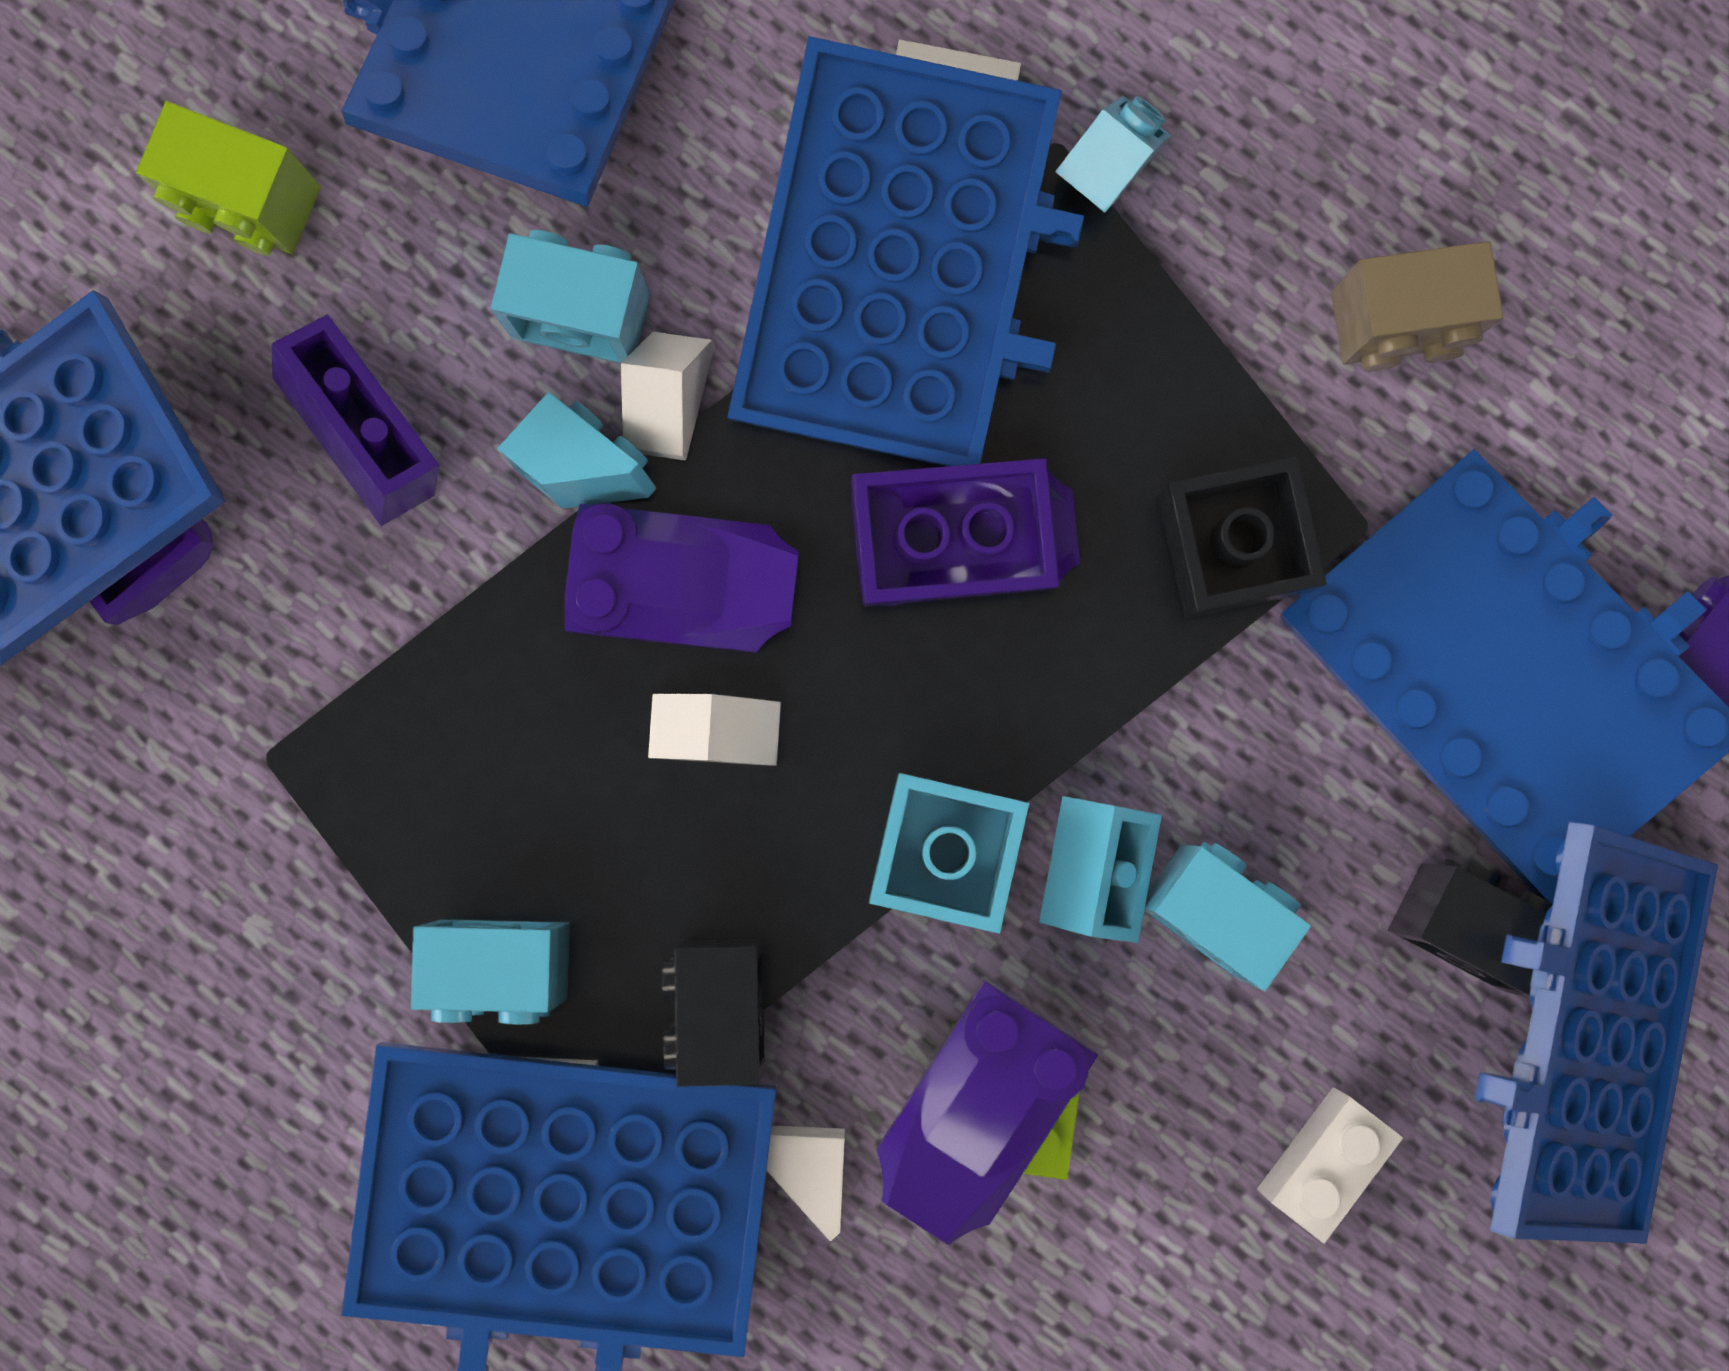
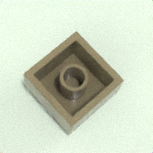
[1331,241,1503,372]

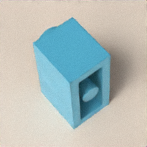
[1039,796,1162,943]

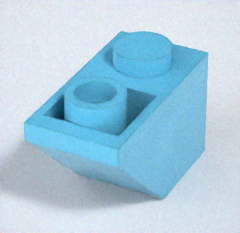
[1055,96,1171,212]
[497,392,656,509]

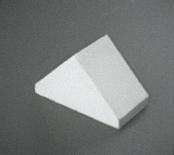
[621,332,715,461]
[648,694,781,766]
[766,1126,845,1242]

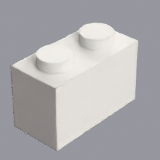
[1257,1087,1403,1244]

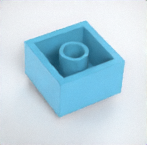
[490,230,651,364]
[869,773,1029,934]
[1144,842,1311,992]
[411,919,570,1024]

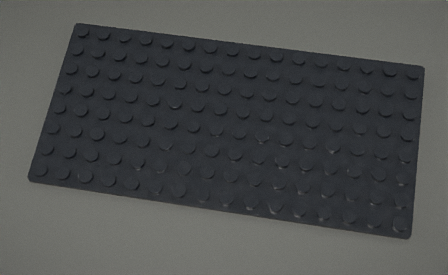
[266,143,1368,1074]

